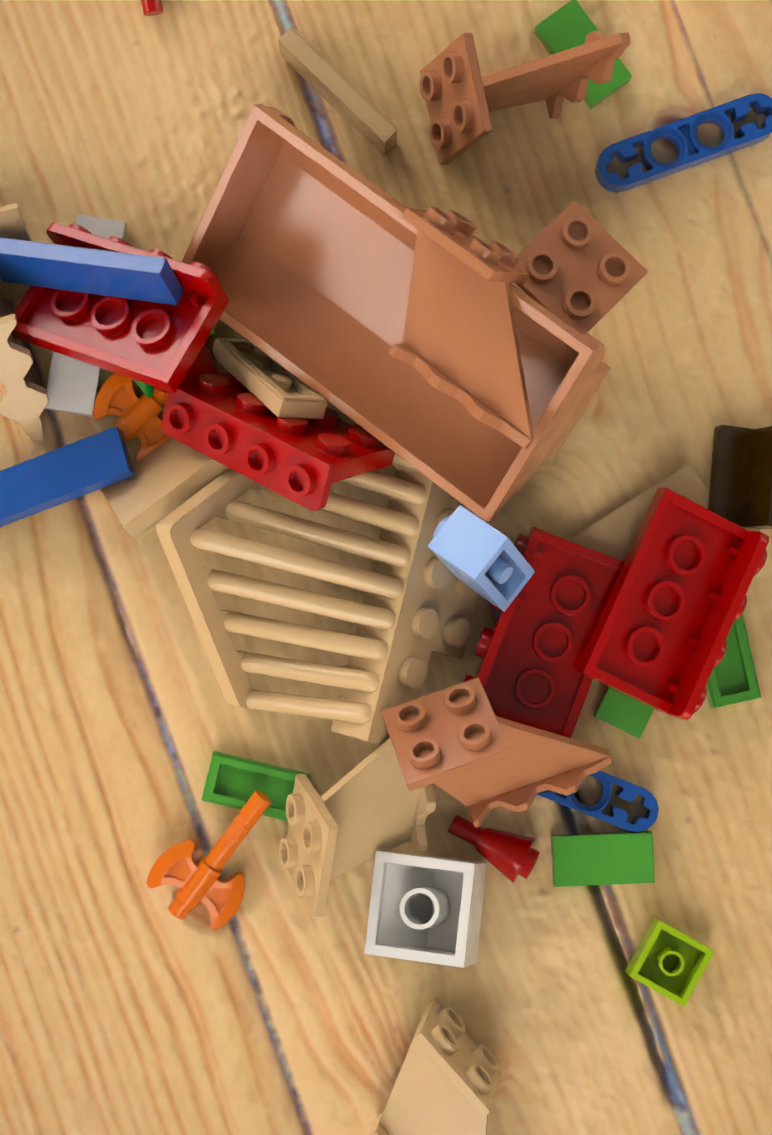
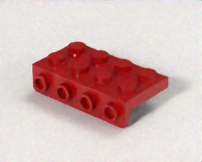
[11,222,230,394]
[161,372,395,511]
[576,487,769,720]
[463,526,624,738]

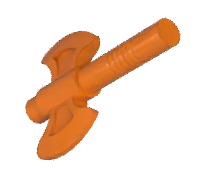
[93,373,171,461]
[146,790,272,930]

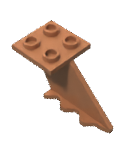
[420,31,631,165]
[516,200,648,335]
[389,206,534,449]
[381,677,612,828]

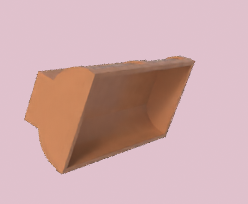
[182,104,610,523]

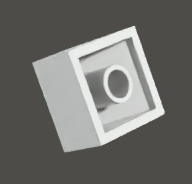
[364,851,487,968]

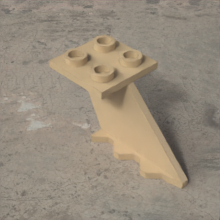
[0,203,49,443]
[279,738,436,917]
[369,998,501,1135]

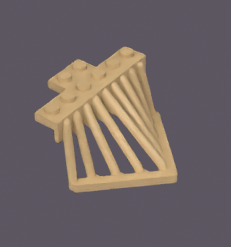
[156,453,479,745]

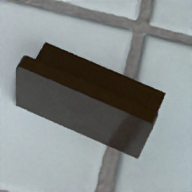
[708,425,772,530]

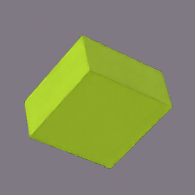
[625,916,715,1007]

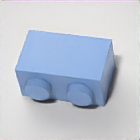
[428,505,535,612]

